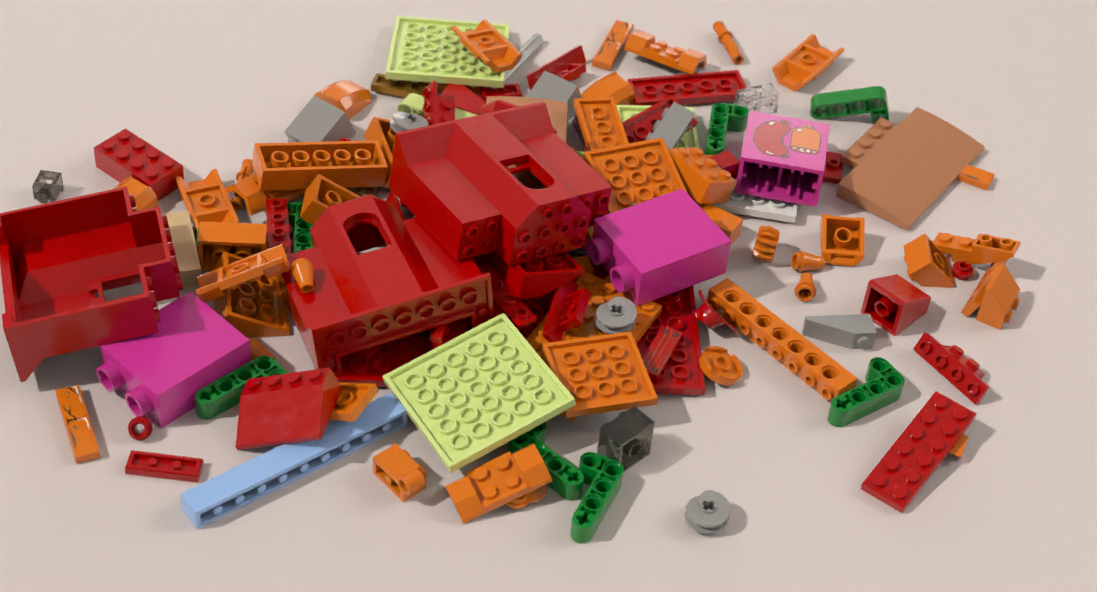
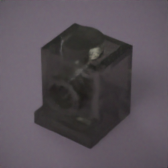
[32,170,64,203]

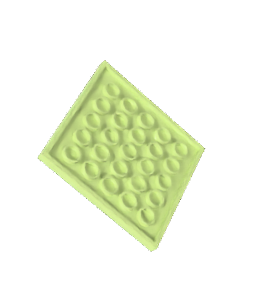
[385,16,509,89]
[382,313,576,473]

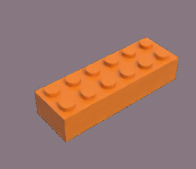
[252,140,388,191]

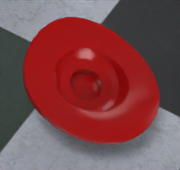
[694,289,738,334]

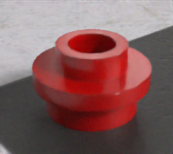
[952,261,974,280]
[128,416,153,440]

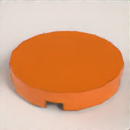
[699,346,743,386]

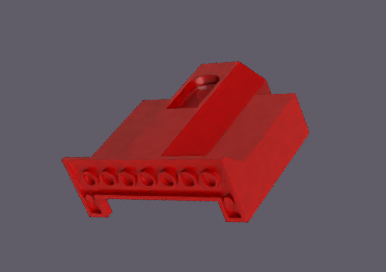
[389,102,612,266]
[0,186,184,382]
[277,194,494,375]

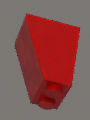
[861,274,931,337]

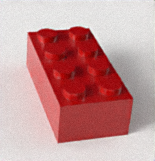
[93,128,184,202]

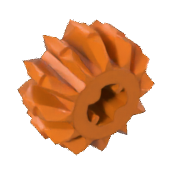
[752,225,780,262]

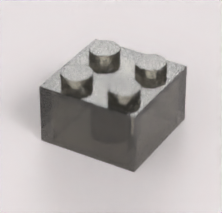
[597,406,655,472]

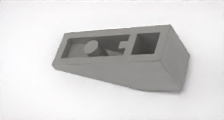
[802,314,876,349]

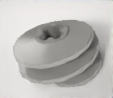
[390,111,428,132]
[595,297,637,334]
[685,490,730,534]

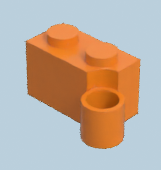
[373,444,427,502]

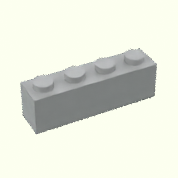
[645,102,695,150]

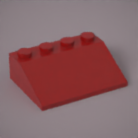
[484,251,584,300]
[235,367,342,450]

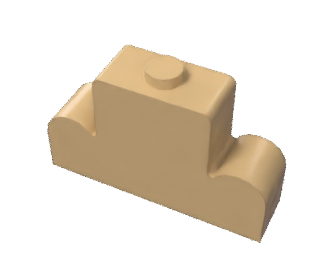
[166,211,202,288]

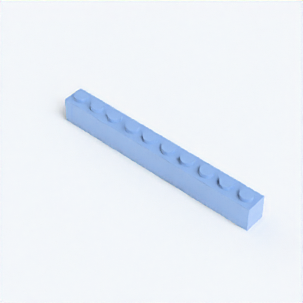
[180,393,407,529]

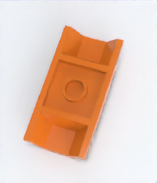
[451,19,522,73]
[624,30,707,75]
[772,34,844,91]
[175,169,239,232]
[225,174,306,216]
[196,244,290,303]
[445,444,552,524]

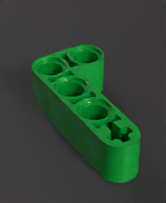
[810,86,889,125]
[705,103,749,155]
[287,202,313,253]
[195,355,288,420]
[827,357,905,427]
[508,422,584,501]
[570,452,624,544]

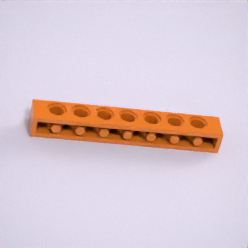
[707,278,858,402]

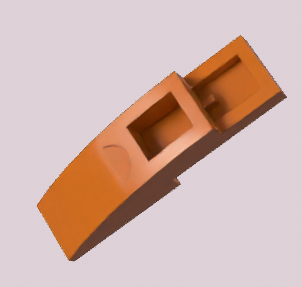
[933,232,1021,264]

